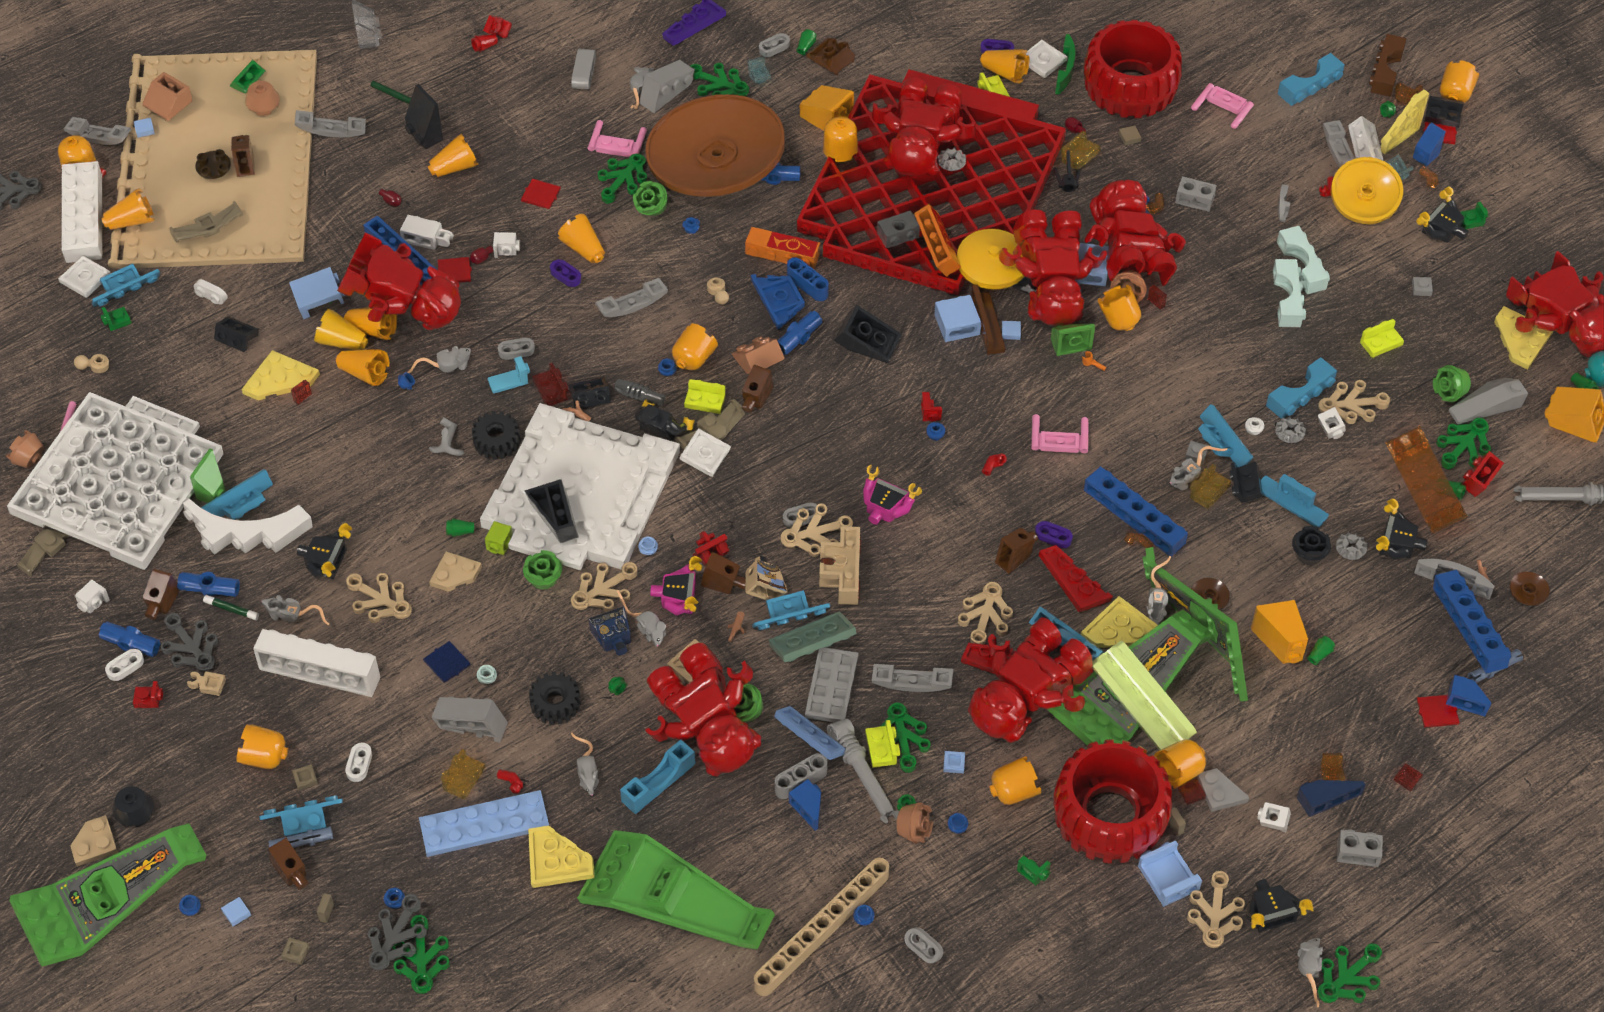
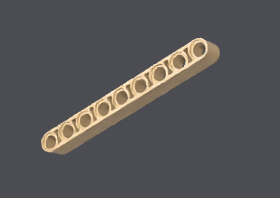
[754,858,889,996]

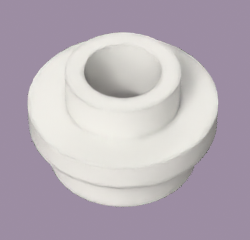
[1245,417,1264,435]

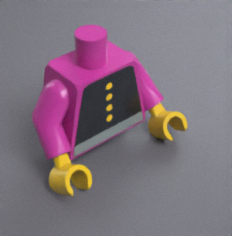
[863,465,922,524]
[650,556,702,615]

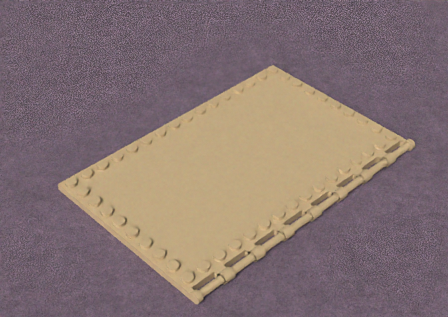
[108,50,317,269]

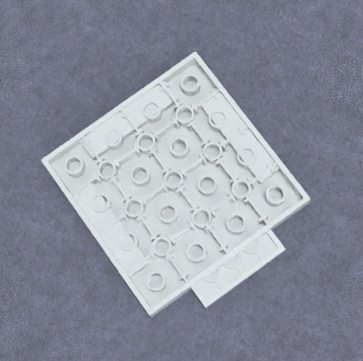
[7,392,223,570]
[480,403,680,570]

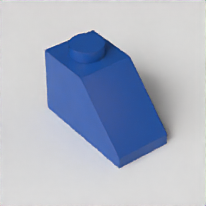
[1413,122,1446,166]
[1446,675,1491,717]
[789,779,821,831]

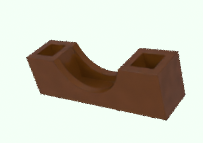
[1369,34,1407,97]

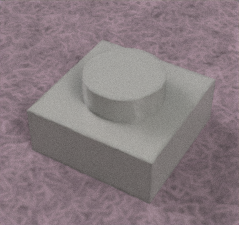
[1412,277,1433,296]
[1185,441,1209,464]

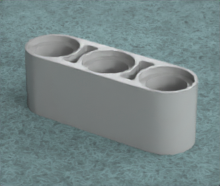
[571,48,596,90]
[775,754,827,799]

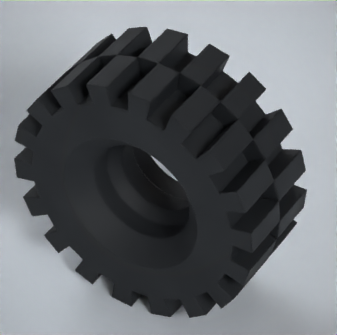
[472,411,520,460]
[529,671,581,725]

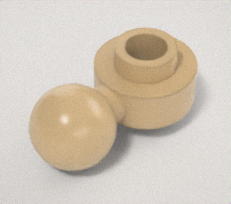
[707,278,729,305]
[74,354,109,373]

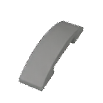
[295,110,366,137]
[64,117,131,145]
[1323,120,1358,168]
[595,278,668,317]
[1414,559,1494,600]
[872,664,954,692]

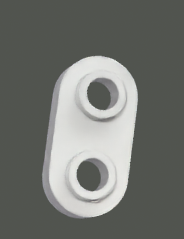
[194,279,228,304]
[105,649,144,681]
[345,743,372,782]

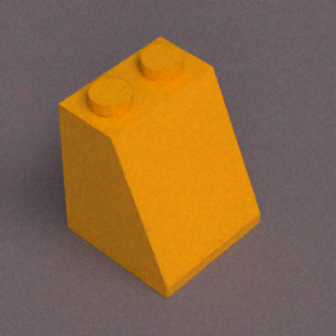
[799,85,854,131]
[1545,387,1604,443]
[1251,600,1308,664]

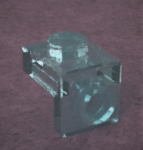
[747,57,771,83]
[1386,154,1414,181]

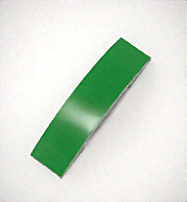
[1055,34,1075,95]

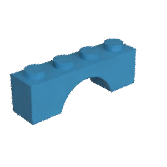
[1278,53,1345,106]
[1266,357,1337,419]
[1028,607,1105,661]
[620,739,695,814]

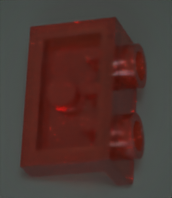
[532,363,569,406]

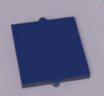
[423,641,470,683]

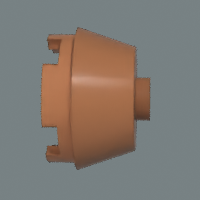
[245,81,280,116]
[1110,270,1146,303]
[6,430,44,468]
[897,802,933,844]

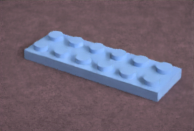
[419,790,549,857]

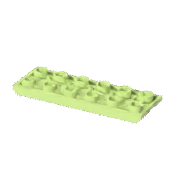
[1092,640,1197,750]

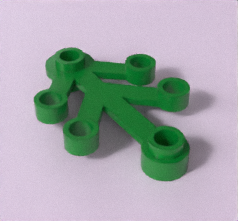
[690,63,749,96]
[598,154,647,204]
[1436,418,1491,470]
[880,702,931,773]
[393,915,450,994]
[1317,943,1382,1003]

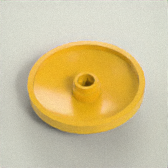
[1331,157,1403,224]
[957,229,1024,289]

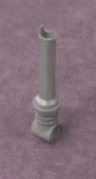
[1513,482,1604,506]
[827,718,899,823]

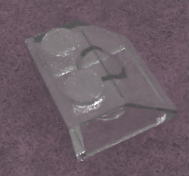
[352,0,382,49]

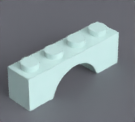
[1277,226,1330,294]
[1273,259,1306,327]

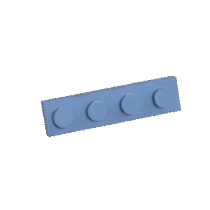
[774,706,846,760]

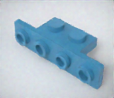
[92,264,160,307]
[1198,404,1253,467]
[201,469,273,520]
[1261,474,1329,528]
[752,590,830,631]
[259,795,343,836]

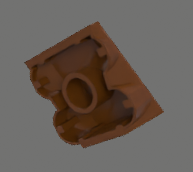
[806,38,855,75]

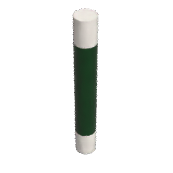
[203,595,259,621]

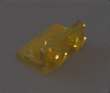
[1061,131,1101,170]
[1190,464,1231,510]
[441,749,485,800]

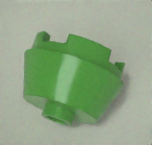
[633,181,667,216]
[1433,365,1471,402]
[523,550,562,590]
[734,684,763,722]

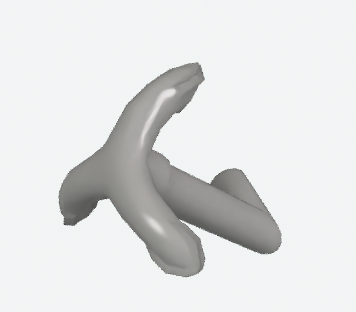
[429,417,464,456]

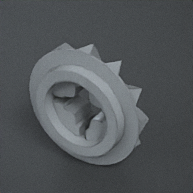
[938,147,966,171]
[1275,417,1306,443]
[1336,532,1367,560]

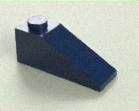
[1297,780,1366,817]

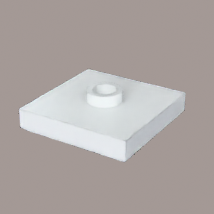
[1026,40,1067,78]
[58,256,111,298]
[680,428,731,477]

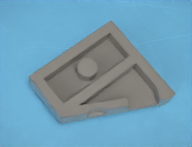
[1197,768,1249,812]

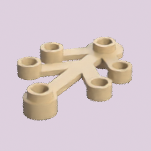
[1318,380,1390,424]
[780,504,853,557]
[571,562,637,612]
[346,573,412,623]
[958,582,1013,645]
[1187,871,1245,948]

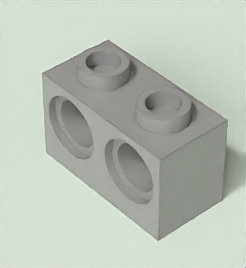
[1175,176,1217,212]
[1337,830,1383,867]

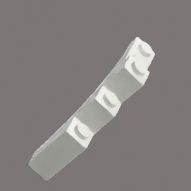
[183,499,313,555]

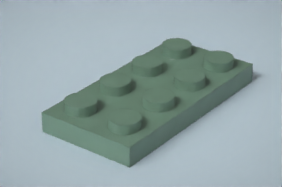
[769,611,857,663]

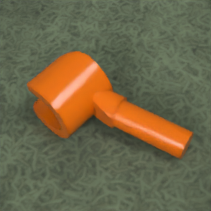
[1082,351,1107,371]

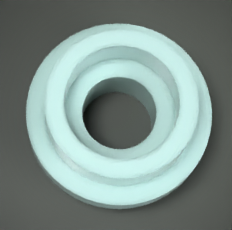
[477,665,497,684]

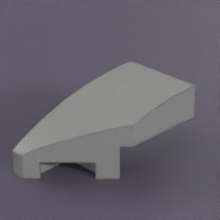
[1277,184,1291,222]

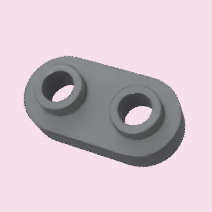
[759,33,790,57]
[498,338,535,360]
[783,503,820,528]
[905,927,943,963]

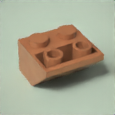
[142,72,192,121]
[732,336,785,374]

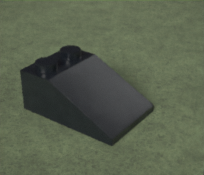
[405,84,443,149]
[834,305,902,363]

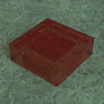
[1148,285,1167,310]
[291,380,312,405]
[1394,763,1423,792]
[1178,779,1206,805]

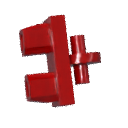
[692,531,729,566]

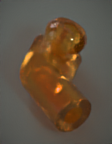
[1419,166,1438,188]
[1146,193,1164,214]
[1124,531,1154,548]

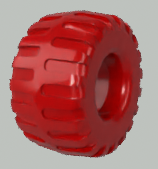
[1084,19,1182,119]
[1053,739,1172,864]

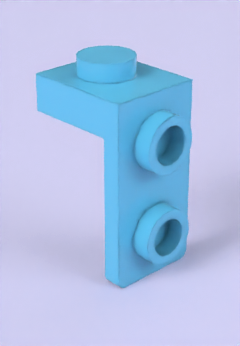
[488,356,530,393]

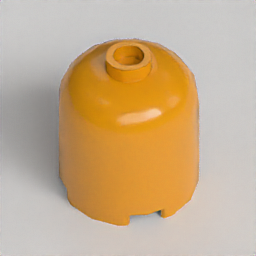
[1439,60,1479,103]
[823,117,858,162]
[58,135,96,167]
[1098,285,1141,331]
[672,323,718,371]
[237,724,288,769]
[1154,739,1206,789]
[989,756,1041,805]

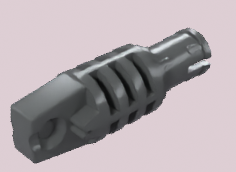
[615,379,665,406]

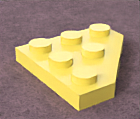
[1381,90,1429,154]
[1494,306,1553,370]
[242,350,320,401]
[1081,596,1158,648]
[528,825,595,888]

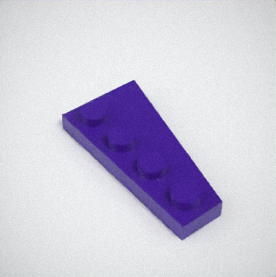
[662,0,726,46]

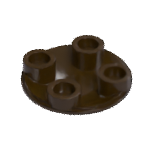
[195,149,231,179]

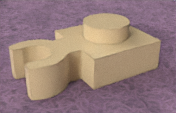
[187,672,226,696]

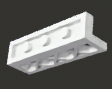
[1348,116,1383,161]

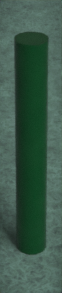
[370,80,411,104]

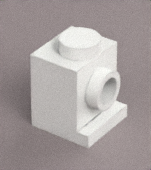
[493,232,520,258]
[1318,407,1346,439]
[75,580,110,614]
[1258,802,1291,832]

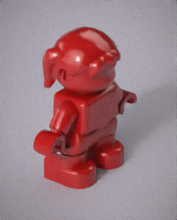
[872,77,976,177]
[1084,180,1186,286]
[999,210,1107,326]
[337,232,461,330]
[1506,251,1604,357]
[968,617,1093,743]
[645,643,762,777]

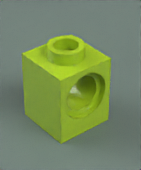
[485,521,513,555]

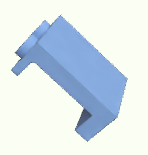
[289,267,345,319]
[1138,841,1202,907]

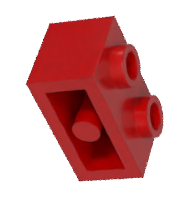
[1462,451,1504,497]

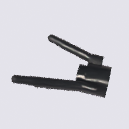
[1053,150,1082,192]

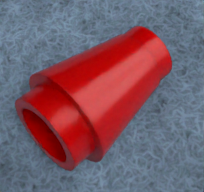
[471,34,498,52]

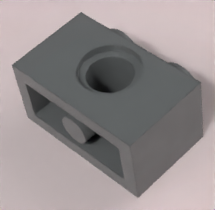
[877,211,919,248]

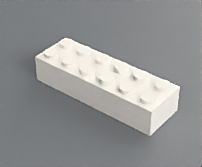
[62,161,103,263]
[253,629,380,697]

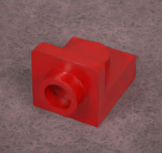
[483,15,512,38]
[921,392,942,422]
[133,681,163,708]

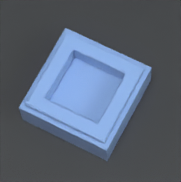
[134,118,155,138]
[1002,321,1021,340]
[943,751,965,774]
[221,897,251,926]

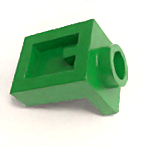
[1461,202,1488,229]
[100,307,132,331]
[1017,855,1051,886]

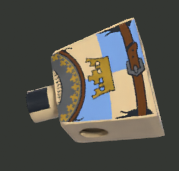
[746,556,787,600]

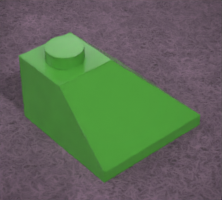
[1051,324,1095,356]
[190,448,226,503]

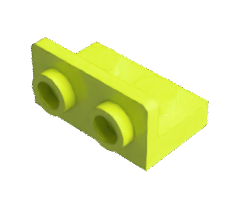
[977,73,1010,97]
[1360,319,1404,358]
[684,379,726,414]
[865,720,900,768]

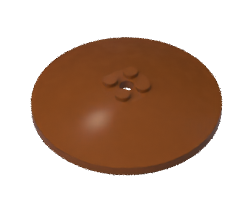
[646,94,785,197]

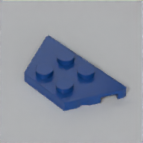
[751,274,805,330]

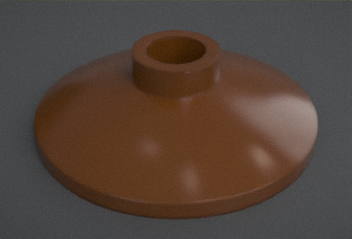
[1510,572,1550,606]
[1191,578,1230,610]

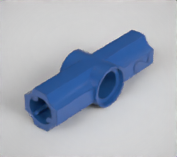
[761,162,800,185]
[778,311,822,355]
[177,572,240,597]
[99,622,161,657]

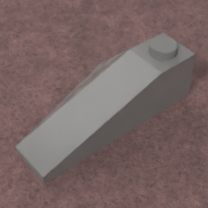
[1449,378,1528,424]

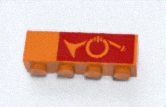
[914,204,961,276]
[745,227,820,269]

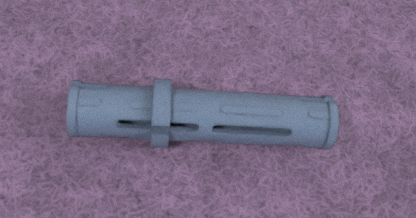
[1468,649,1523,683]
[269,826,333,848]

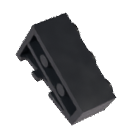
[524,479,579,543]

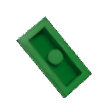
[230,59,266,93]

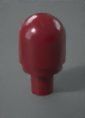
[1064,117,1086,135]
[379,189,402,207]
[470,245,494,264]

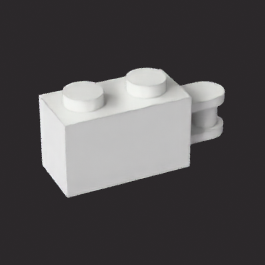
[400,215,454,250]

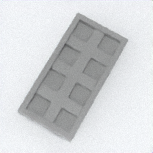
[805,647,858,723]

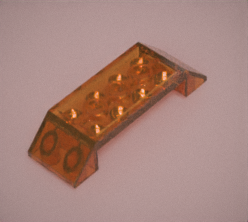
[1385,426,1468,534]

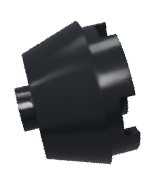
[1292,526,1331,565]
[112,786,154,827]

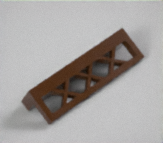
[971,285,1005,355]

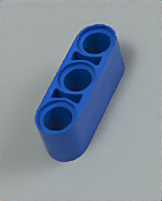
[787,258,829,301]

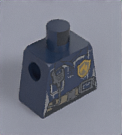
[588,606,631,655]

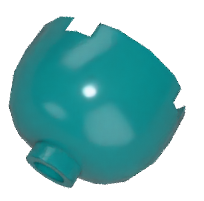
[1584,350,1604,387]

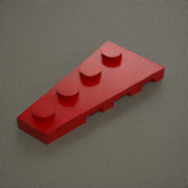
[1038,545,1113,613]
[961,643,1050,674]

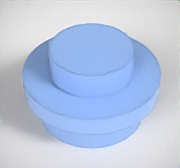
[638,537,658,555]

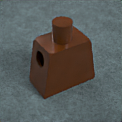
[231,135,255,177]
[742,364,774,413]
[995,528,1038,574]
[700,552,746,594]
[143,569,180,620]
[268,838,309,890]

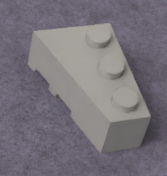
[639,60,694,113]
[432,696,508,743]

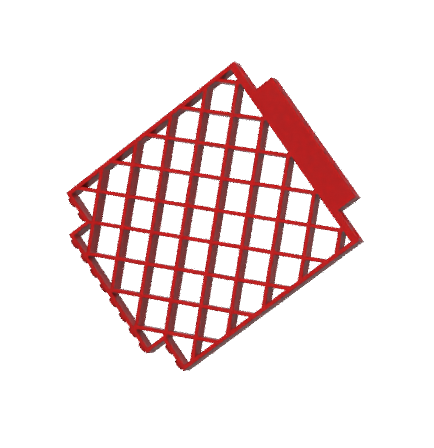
[797,69,1066,296]

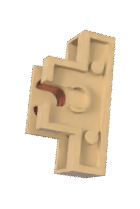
[819,526,861,605]

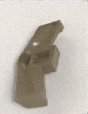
[169,201,243,243]
[675,399,745,450]
[17,529,70,577]

